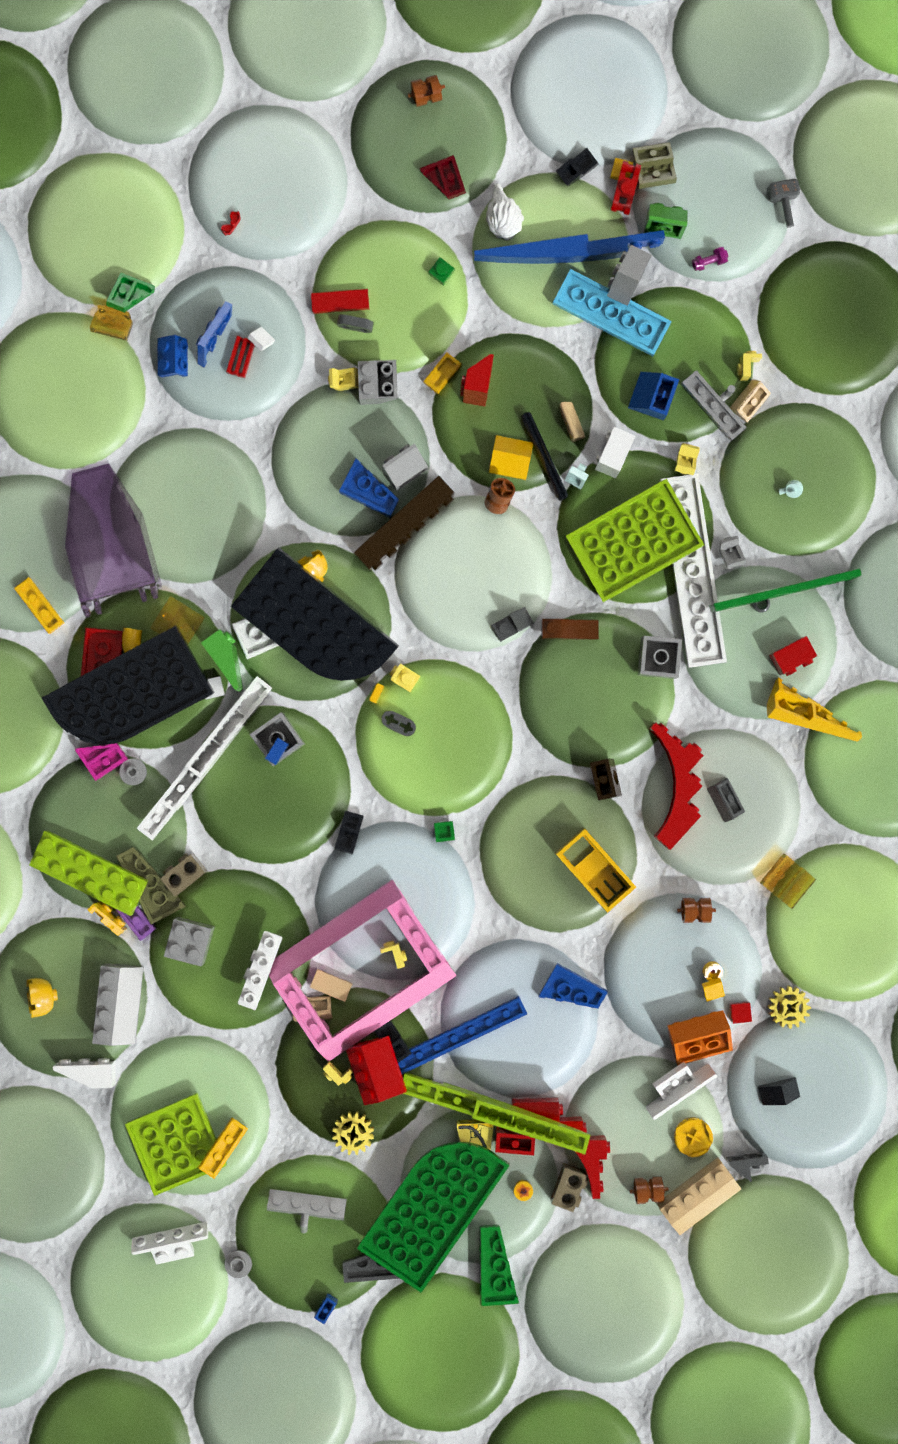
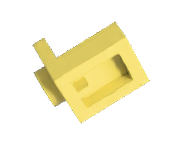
[390,663,420,692]

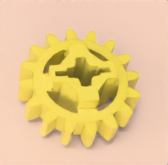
[768,986,811,1029]
[332,1111,374,1155]

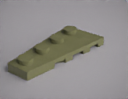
[116,847,186,924]

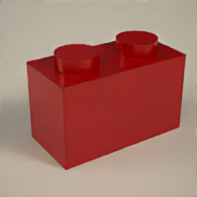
[769,636,817,676]
[494,1127,535,1156]

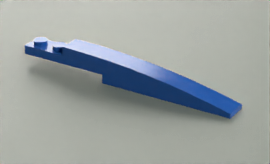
[474,230,665,264]

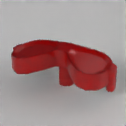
[221,211,241,236]

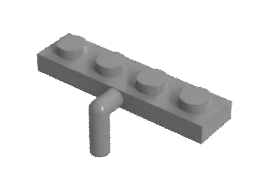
[681,370,747,441]
[267,1189,347,1234]

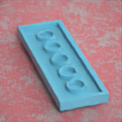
[553,269,672,357]

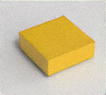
[610,158,633,180]
[369,683,384,704]
[701,978,725,1002]

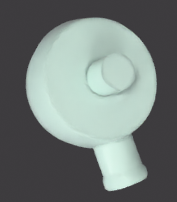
[779,480,803,498]

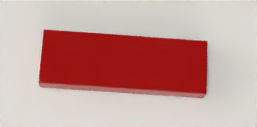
[311,289,370,314]

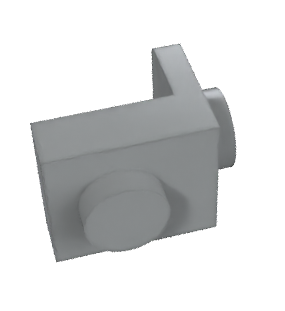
[719,536,746,570]

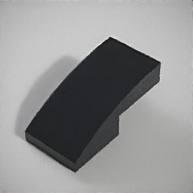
[556,148,599,187]
[334,810,364,855]
[375,1020,412,1063]

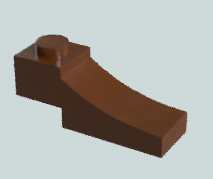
[541,619,599,640]

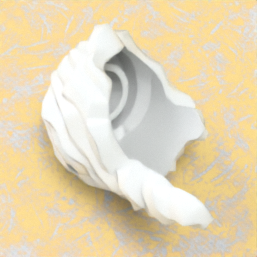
[486,183,524,240]

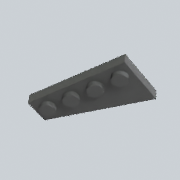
[343,1254,400,1283]

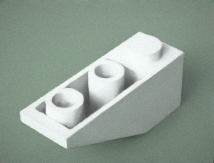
[53,1058,116,1088]

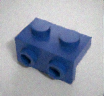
[157,335,188,377]

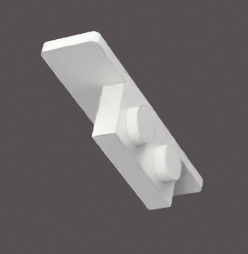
[238,931,282,1010]
[646,1062,717,1120]
[131,1222,208,1265]

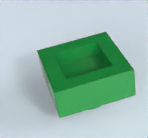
[428,257,455,286]
[434,821,455,842]

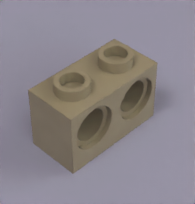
[160,853,207,897]
[550,1163,588,1212]

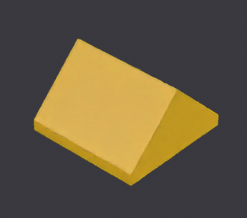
[489,435,533,480]

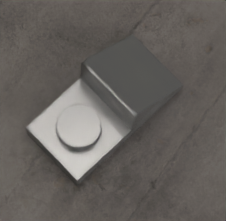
[492,607,534,642]
[726,1152,769,1182]

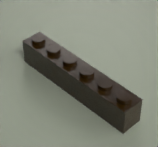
[354,476,454,571]

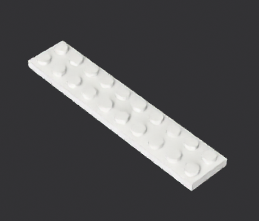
[659,474,727,668]

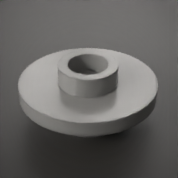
[119,758,147,785]
[225,1250,252,1278]

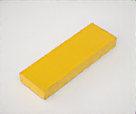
[14,577,65,634]
[197,1117,248,1179]

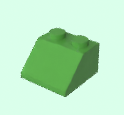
[644,203,688,239]

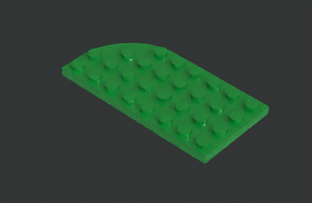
[357,1142,510,1293]

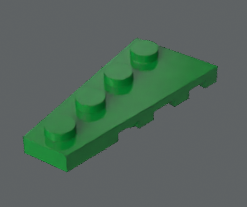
[480,1225,519,1306]

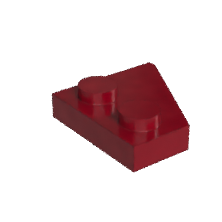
[420,155,466,200]

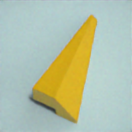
[766,677,862,742]

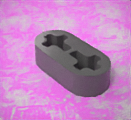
[337,314,374,333]
[382,711,416,736]

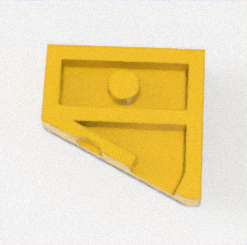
[87,901,127,936]

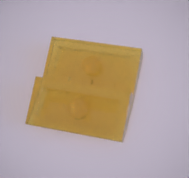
[150,596,205,644]
[760,853,816,909]

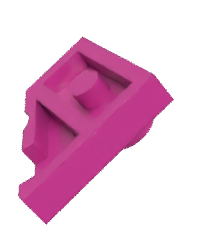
[75,743,128,781]

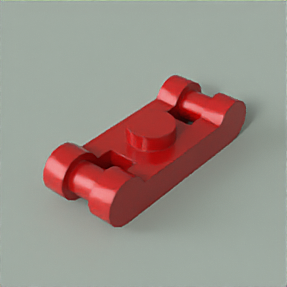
[611,161,641,215]

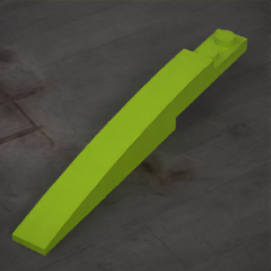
[403,1072,591,1154]

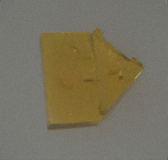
[90,305,133,341]

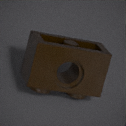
[590,758,622,801]

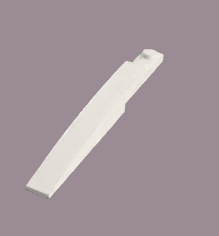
[137,676,272,841]

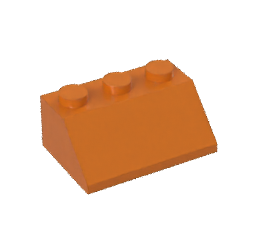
[667,1010,733,1066]

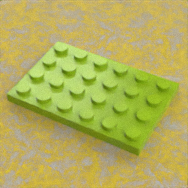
[566,478,704,603]

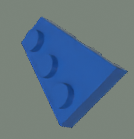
[339,459,399,518]

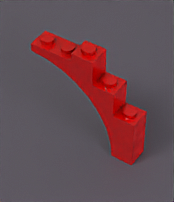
[648,722,704,850]
[512,1098,610,1199]

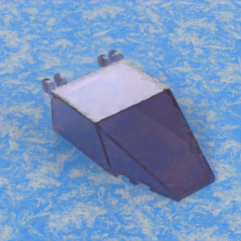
[65,464,162,618]

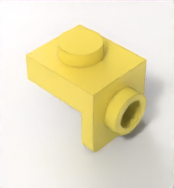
[737,351,762,381]
[328,367,359,391]
[675,443,700,475]
[380,941,408,969]
[323,1061,353,1086]

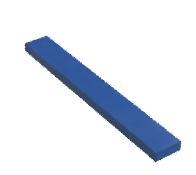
[398,996,527,1074]

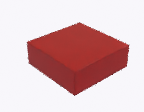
[730,1002,752,1024]

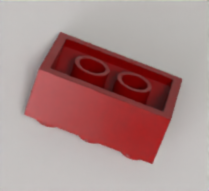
[460,354,494,407]
[346,1036,407,1106]

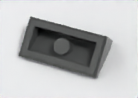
[707,778,745,822]

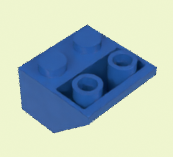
[628,372,679,421]

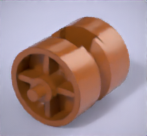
[408,75,445,107]
[484,478,515,514]
[677,898,716,923]
[629,1176,669,1204]

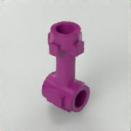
[692,247,729,271]

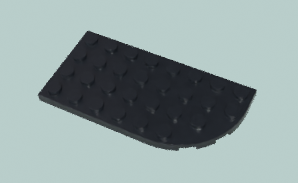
[230,547,399,681]
[42,625,215,745]

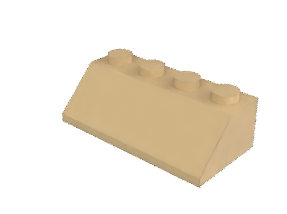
[657,1157,741,1235]

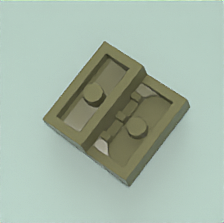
[632,142,677,189]

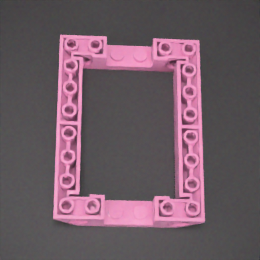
[269,879,457,1062]

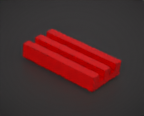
[226,336,255,379]

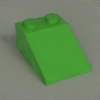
[201,629,243,692]

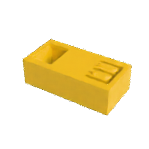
[555,828,636,913]

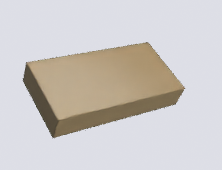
[310,969,353,1002]

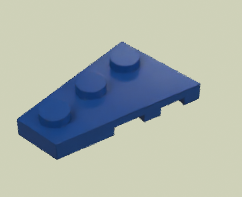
[196,301,232,367]
[538,963,608,1009]

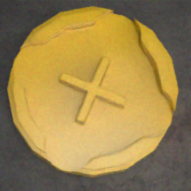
[674,1117,713,1157]

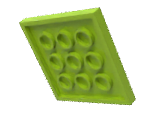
[125,1093,227,1196]

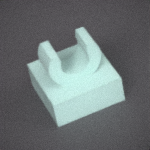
[564,463,589,489]

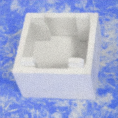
[593,427,635,478]

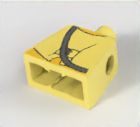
[456,1119,494,1150]

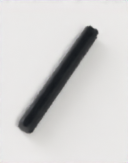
[521,412,568,501]

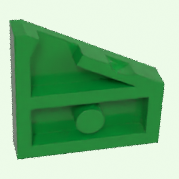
[106,273,155,313]

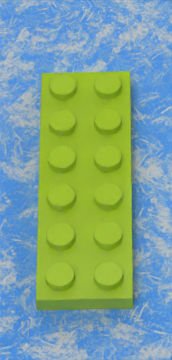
[29,830,148,916]

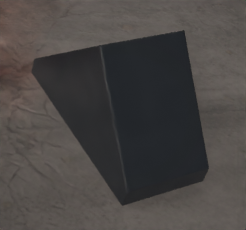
[758,1077,800,1105]

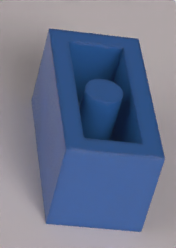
[265,738,289,765]
[314,1294,338,1324]

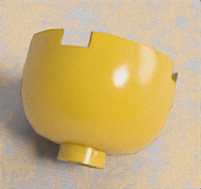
[297,550,328,582]
[26,978,58,1018]

